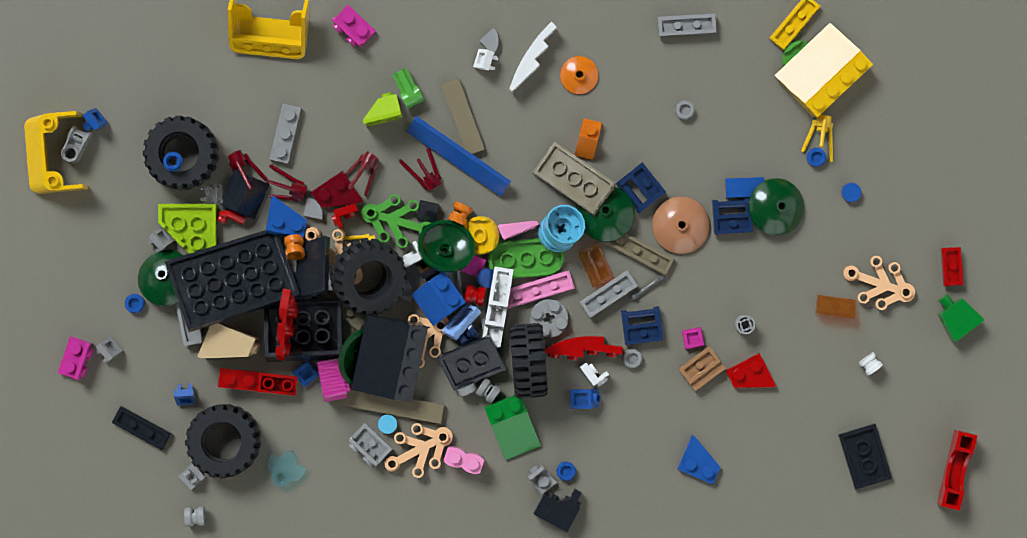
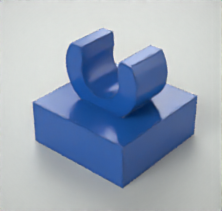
[82,108,108,131]
[174,383,196,406]

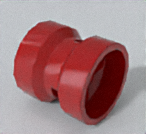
[464,284,486,306]

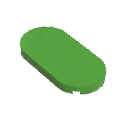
[488,238,565,279]

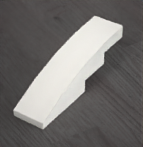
[509,21,557,93]
[483,267,513,348]

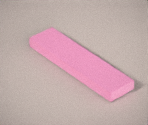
[507,271,575,309]

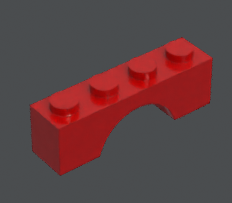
[937,430,978,511]

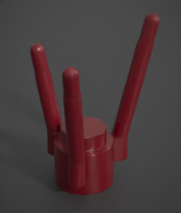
[399,147,442,192]
[228,150,268,190]
[345,151,379,196]
[267,164,308,202]

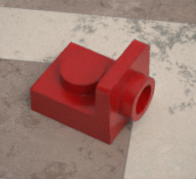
[332,203,359,229]

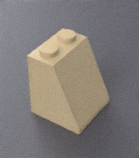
[197,322,261,358]

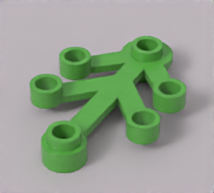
[361,194,430,248]

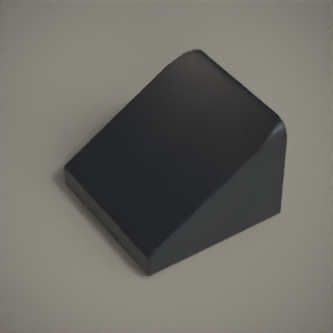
[417,200,439,222]

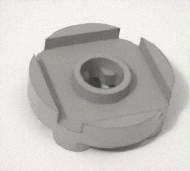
[530,299,568,338]

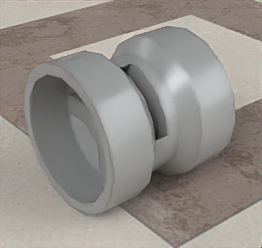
[734,315,755,334]
[475,378,501,404]
[184,507,206,527]

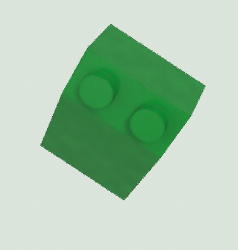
[484,394,541,460]

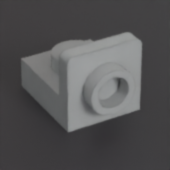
[527,464,557,494]

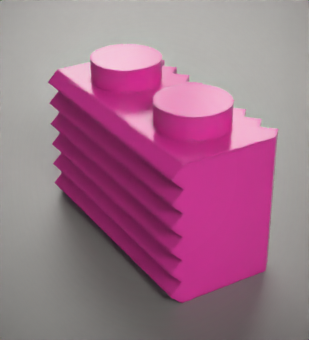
[317,357,350,402]

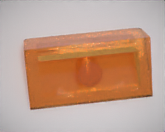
[578,243,614,287]
[815,295,856,319]

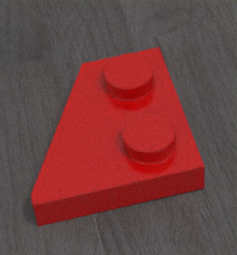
[725,353,776,388]

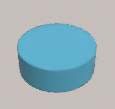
[378,414,397,434]

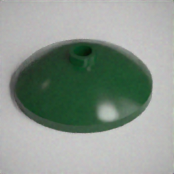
[748,178,804,236]
[577,187,635,242]
[417,220,475,273]
[138,250,183,307]
[338,330,363,384]

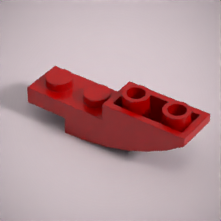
[545,336,623,361]
[217,368,298,396]

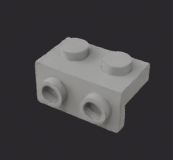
[348,423,393,466]

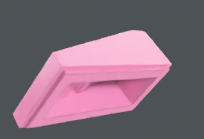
[498,221,539,240]

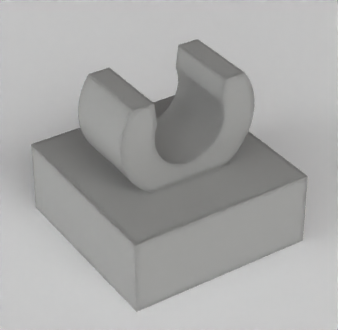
[148,227,175,253]
[96,336,123,362]
[178,464,206,490]

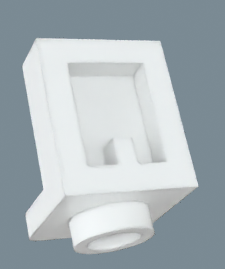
[402,241,422,268]
[580,362,609,386]

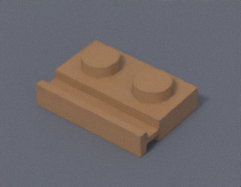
[678,346,726,391]

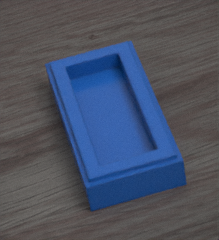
[725,177,764,198]

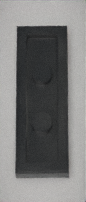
[112,406,172,450]

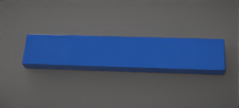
[407,116,511,197]

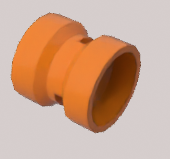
[448,201,473,226]
[284,234,305,260]

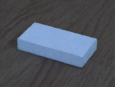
[442,303,481,340]

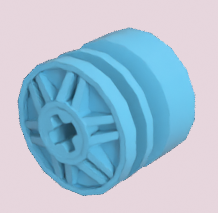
[538,205,585,252]

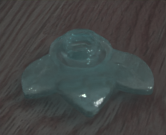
[267,450,306,487]

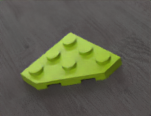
[158,204,217,254]

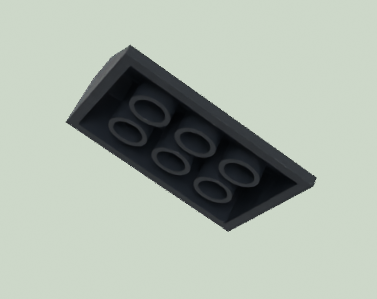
[264,298,344,362]
[351,315,428,402]

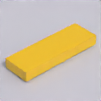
[769,0,821,51]

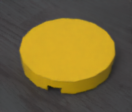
[465,216,499,255]

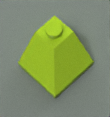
[363,92,403,127]

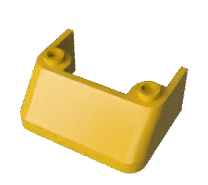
[227,0,309,59]
[24,111,89,194]

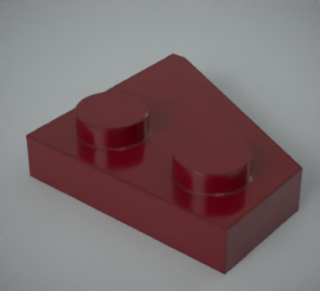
[311,170,364,208]

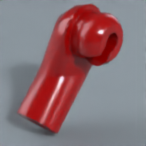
[217,210,246,225]

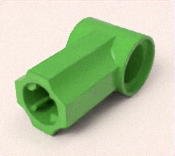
[392,68,425,109]

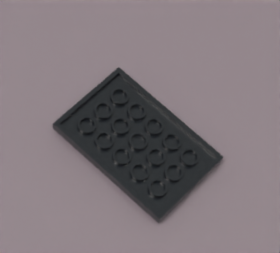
[164,230,300,332]

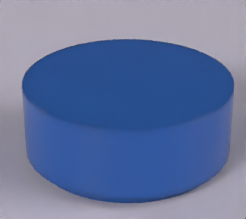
[806,148,826,167]
[841,183,861,202]
[477,268,494,288]
[125,294,145,313]
[556,461,576,481]

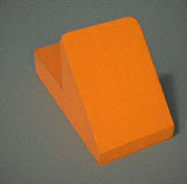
[574,118,602,160]

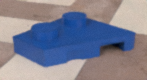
[265,196,307,238]
[677,435,720,484]

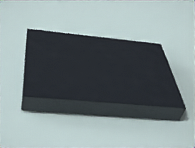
[296,236,330,300]
[438,334,506,391]
[838,423,892,490]

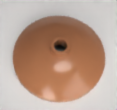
[652,197,710,254]

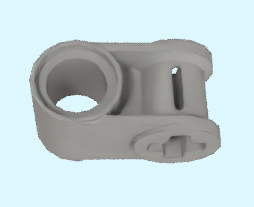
[61,125,92,164]

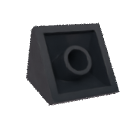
[219,169,270,219]

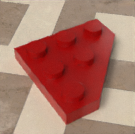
[275,289,299,361]

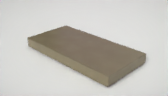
[532,141,617,216]

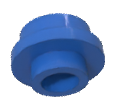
[163,152,183,171]

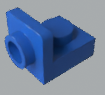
[570,388,601,409]

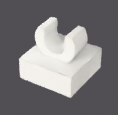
[473,49,498,71]

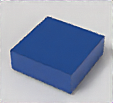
[293,361,319,387]

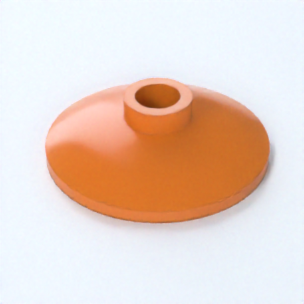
[560,56,598,94]

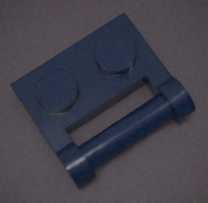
[616,162,666,213]
[712,198,753,234]
[621,306,663,345]

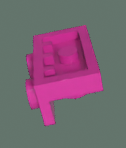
[331,5,376,48]
[58,336,94,380]

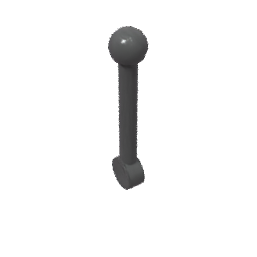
[630,275,665,301]

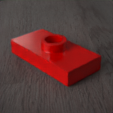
[941,247,964,286]

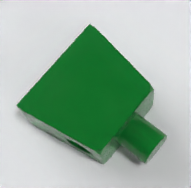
[938,294,984,342]

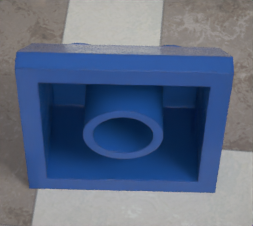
[411,272,466,326]

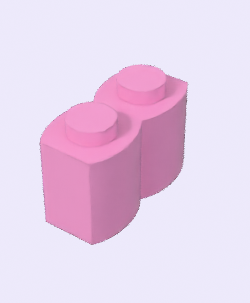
[443,446,484,474]

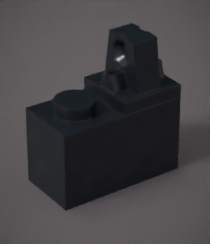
[533,489,582,532]

